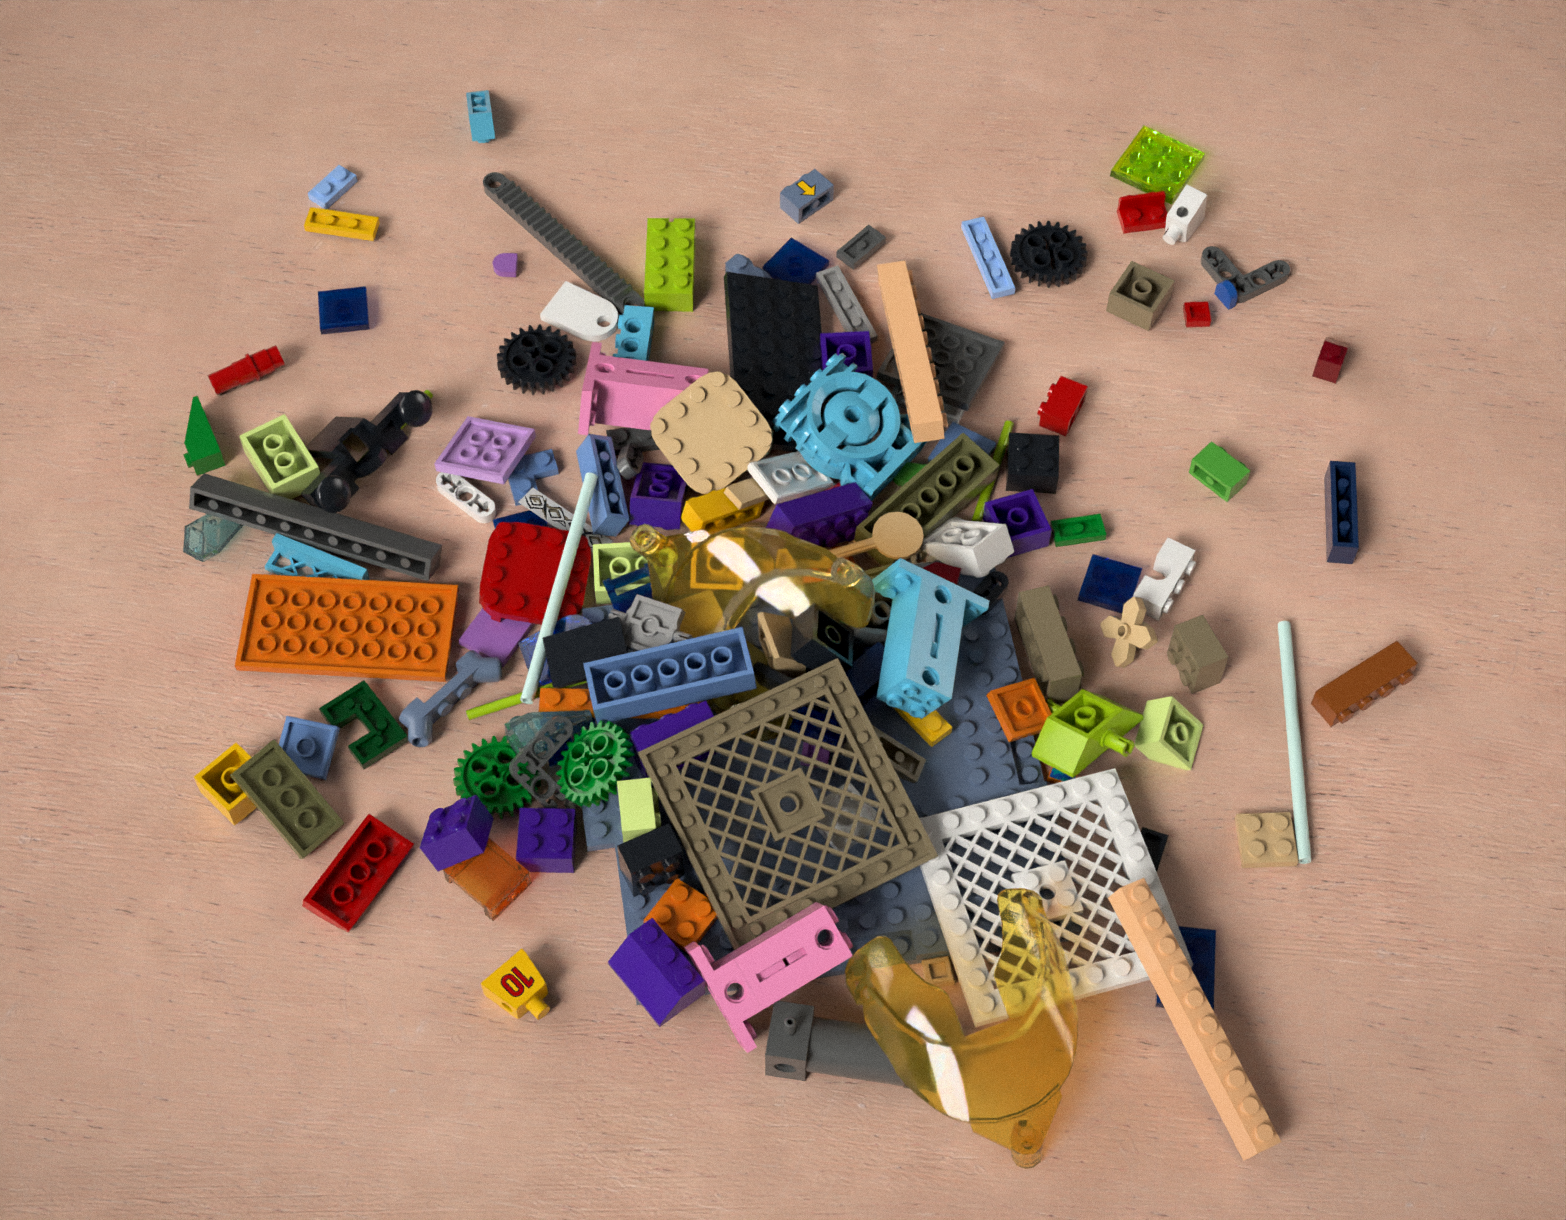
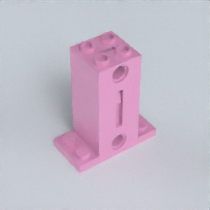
[578,342,708,435]
[684,902,853,1053]

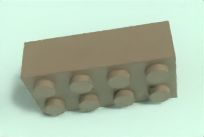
[1014,585,1084,705]

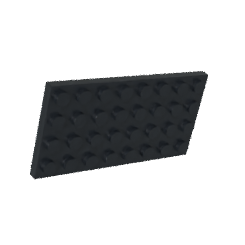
[724,272,828,452]

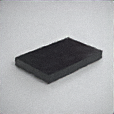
[543,617,628,688]

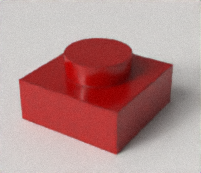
[1183,302,1211,327]

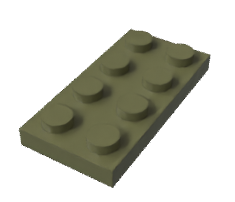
[230,739,344,859]

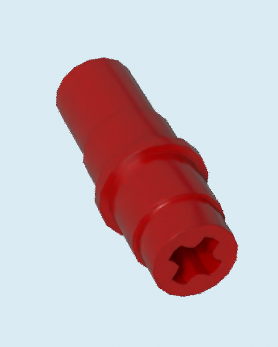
[207,345,285,395]

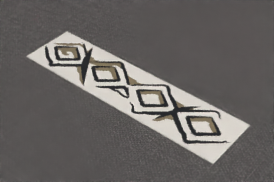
[518,487,613,552]

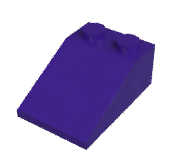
[629,462,688,530]

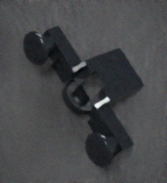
[301,390,433,513]

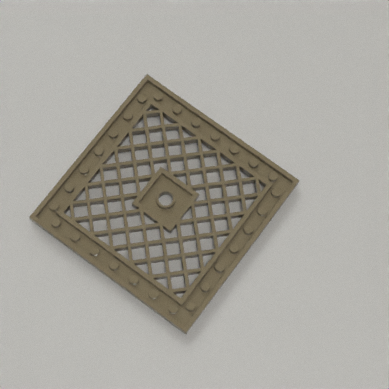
[638,658,938,950]

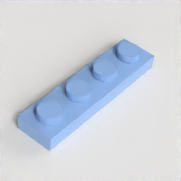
[961,217,1015,299]

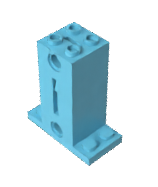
[870,558,989,719]

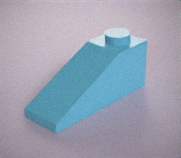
[466,90,495,143]

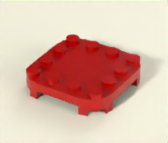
[479,522,591,631]

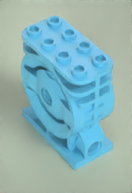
[772,353,927,502]

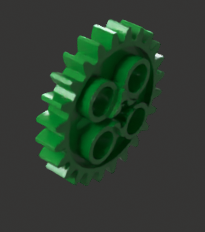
[556,720,635,808]
[453,736,542,819]

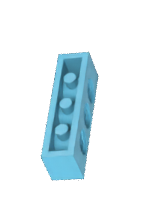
[613,305,655,361]

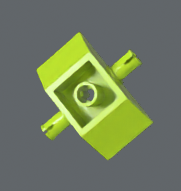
[1032,689,1143,778]

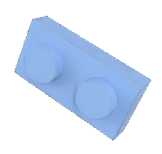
[308,165,358,209]

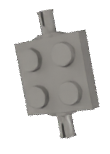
[609,594,692,651]

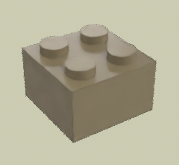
[1106,261,1175,331]
[1167,615,1228,694]

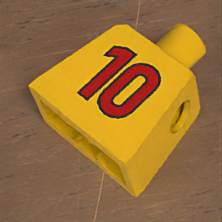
[481,948,550,1020]

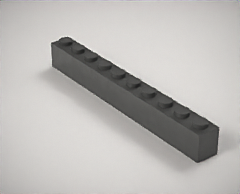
[189,473,442,581]

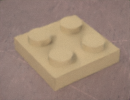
[1235,812,1298,868]

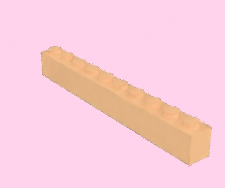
[877,261,948,443]
[1108,878,1281,1161]

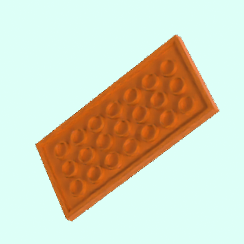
[235,574,459,682]

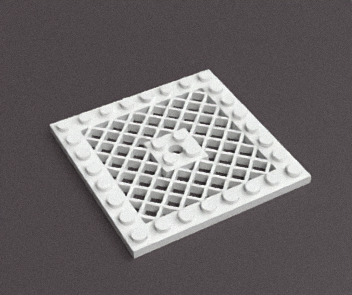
[919,768,1193,1027]

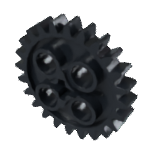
[1010,221,1088,288]
[497,324,577,395]

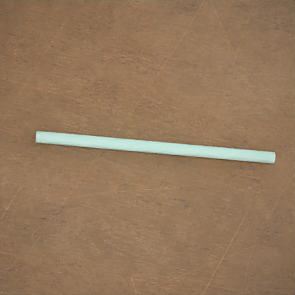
[520,473,598,704]
[1278,621,1311,864]

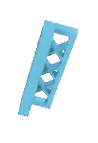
[264,533,370,580]

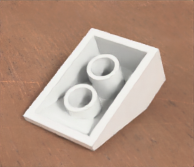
[920,519,1014,578]

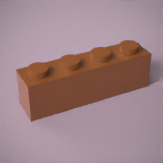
[1311,641,1418,727]

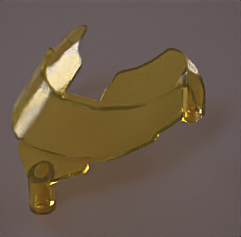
[630,524,875,742]
[845,888,1078,1169]

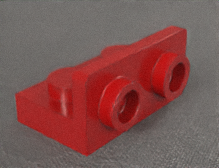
[1117,191,1168,234]

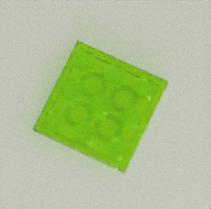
[1110,125,1205,204]

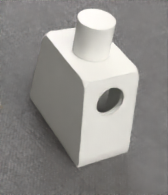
[1163,184,1207,245]

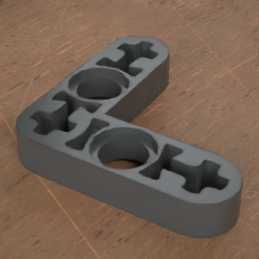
[1201,246,1290,303]
[509,716,575,809]

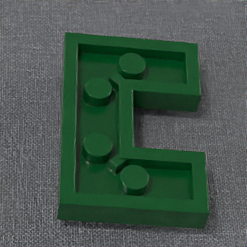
[319,680,408,770]

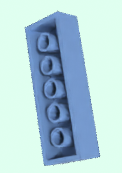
[583,627,756,725]

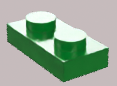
[1050,514,1107,547]

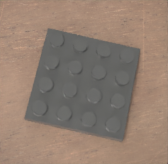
[877,313,1005,411]

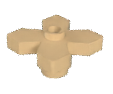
[1100,597,1158,668]

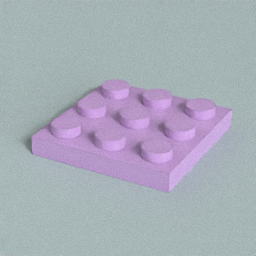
[434,416,536,484]

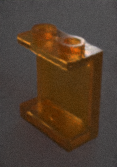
[443,837,532,921]

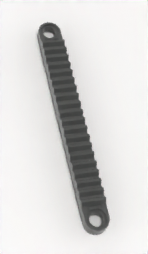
[483,172,645,315]

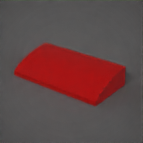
[302,814,414,933]

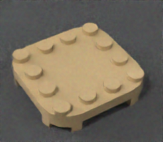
[650,371,773,494]

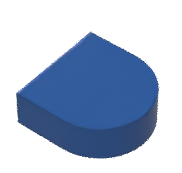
[1214,280,1238,310]

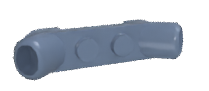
[399,650,502,747]

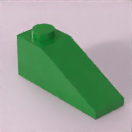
[183,396,226,476]

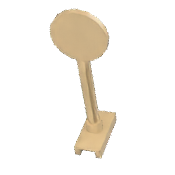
[775,512,924,593]

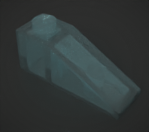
[183,514,243,562]
[504,710,592,755]

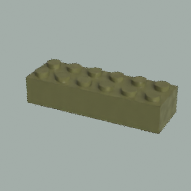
[854,433,1000,566]

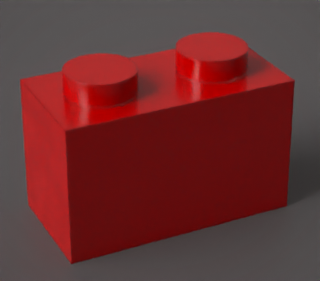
[1037,376,1088,437]

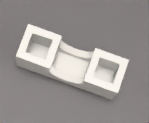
[1133,537,1196,621]

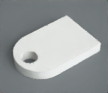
[540,281,618,342]

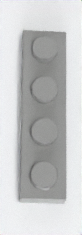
[816,265,878,344]

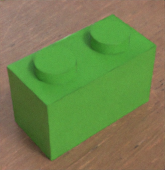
[1189,441,1250,502]

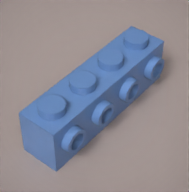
[576,434,630,537]

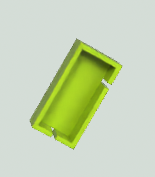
[644,218,696,312]

